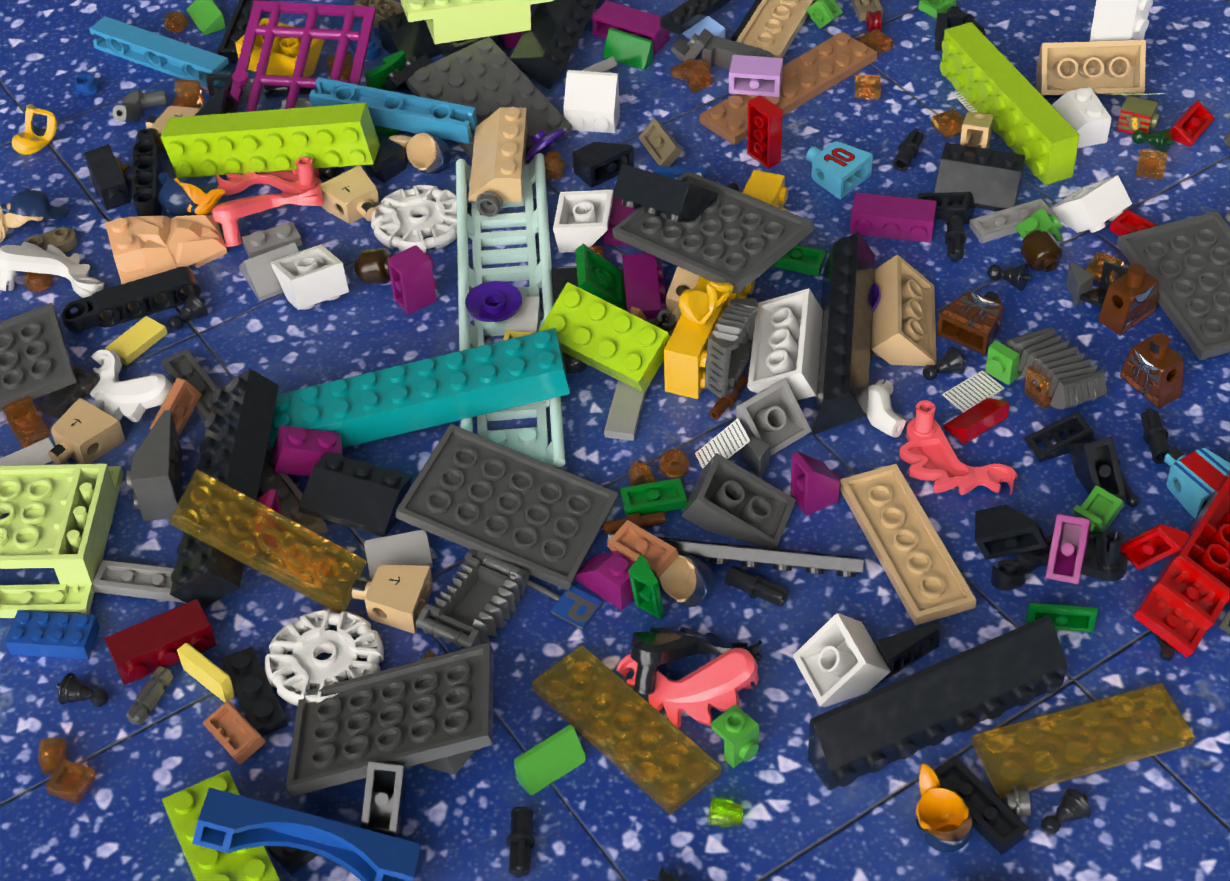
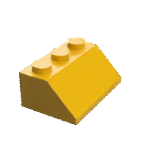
[235,17,324,78]

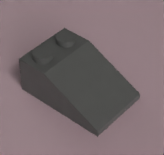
[126,409,183,522]
[681,453,796,548]

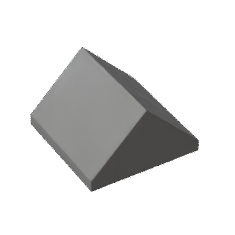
[239,242,299,301]
[736,378,812,456]

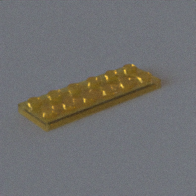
[168,470,367,613]
[532,645,721,815]
[971,683,1195,799]

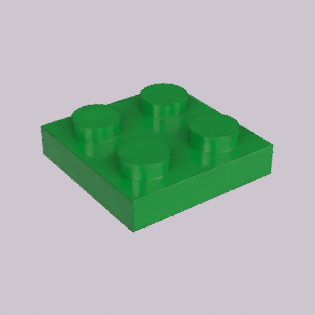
[575,244,626,310]

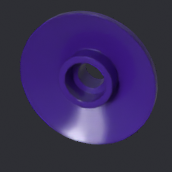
[525,128,567,162]
[465,281,522,322]

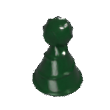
[1132,128,1174,154]

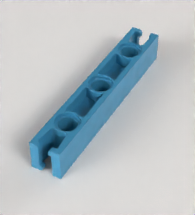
[89,16,231,90]
[309,77,478,144]

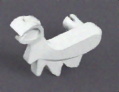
[0,242,105,298]
[90,350,172,422]

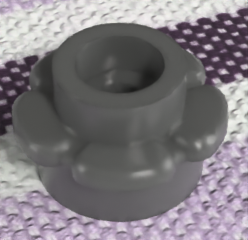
[477,191,503,217]
[1006,785,1031,818]

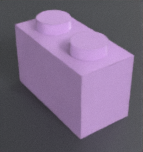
[729,55,783,97]

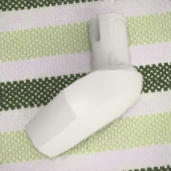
[867,379,906,438]

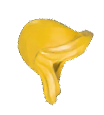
[12,104,57,155]
[678,281,734,325]

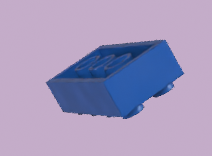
[5,610,100,660]

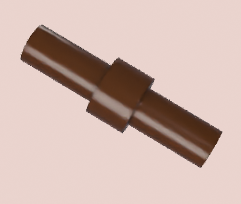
[709,374,748,420]
[603,511,666,535]

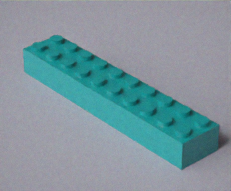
[269,328,570,448]

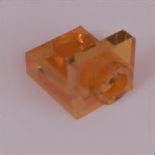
[670,59,713,93]
[171,79,204,108]
[2,396,50,448]

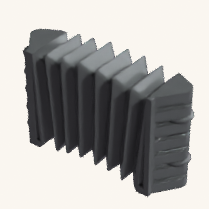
[704,298,759,398]
[1003,327,1107,410]
[416,549,530,649]

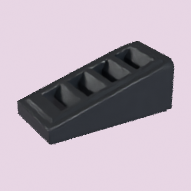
[917,192,975,224]
[1024,411,1094,462]
[877,622,942,678]

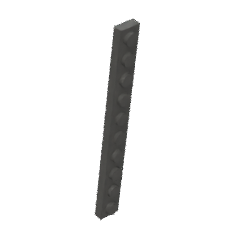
[161,349,327,544]

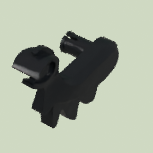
[991,528,1128,591]
[630,627,762,695]

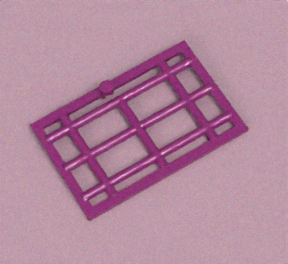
[230,0,376,168]

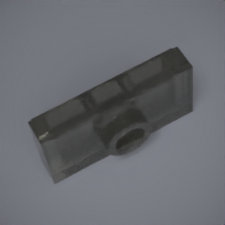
[38,367,100,419]

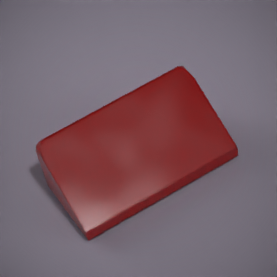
[1169,100,1215,147]
[943,398,1010,445]
[1121,524,1190,570]

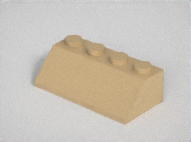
[1036,40,1146,95]
[468,107,527,202]
[871,254,937,366]

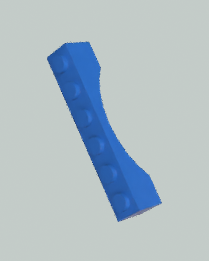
[192,787,421,881]

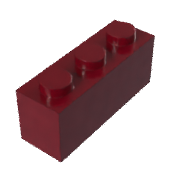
[104,599,217,685]

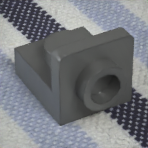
[671,29,712,65]

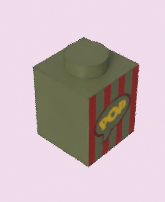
[1117,95,1160,135]

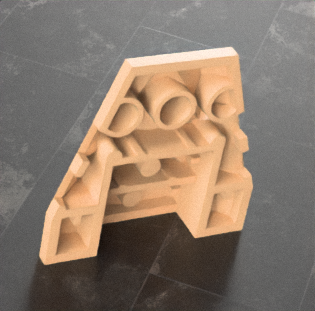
[105,215,227,284]

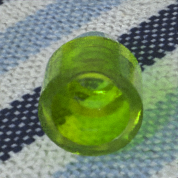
[708,796,743,828]

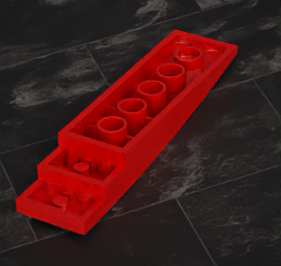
[1133,470,1230,658]

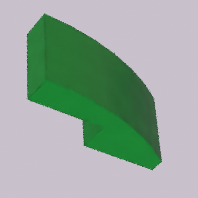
[365,50,406,89]

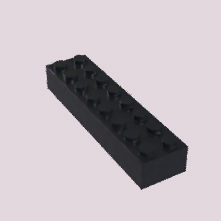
[170,368,279,609]

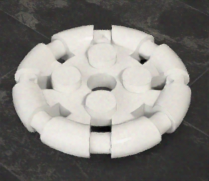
[371,185,457,253]
[265,609,384,706]

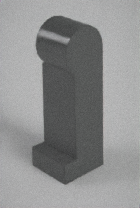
[702,35,774,69]

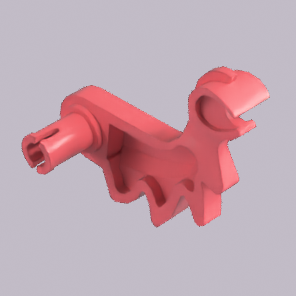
[216,157,322,196]
[212,185,324,247]
[899,400,1018,495]
[617,648,759,728]

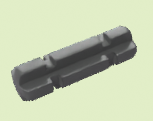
[126,666,173,726]

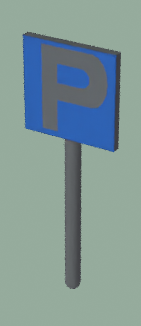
[527,579,603,630]

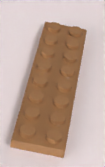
[699,31,877,146]

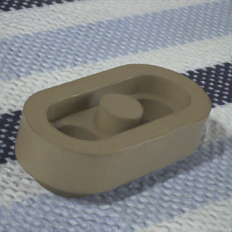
[25,227,78,253]

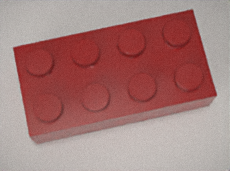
[747,95,783,169]

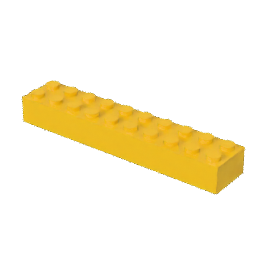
[664,170,788,399]

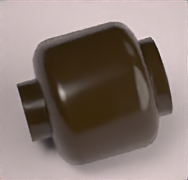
[1020,230,1063,272]
[354,248,393,285]

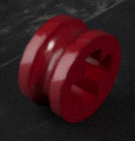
[866,10,882,33]

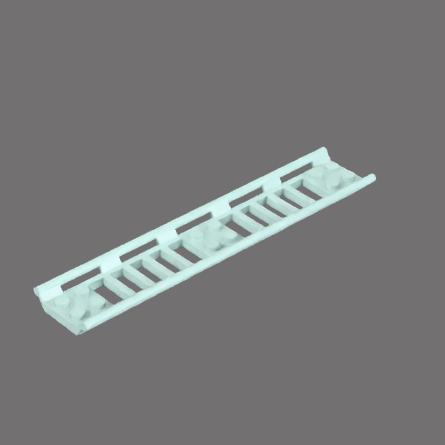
[456,153,565,467]

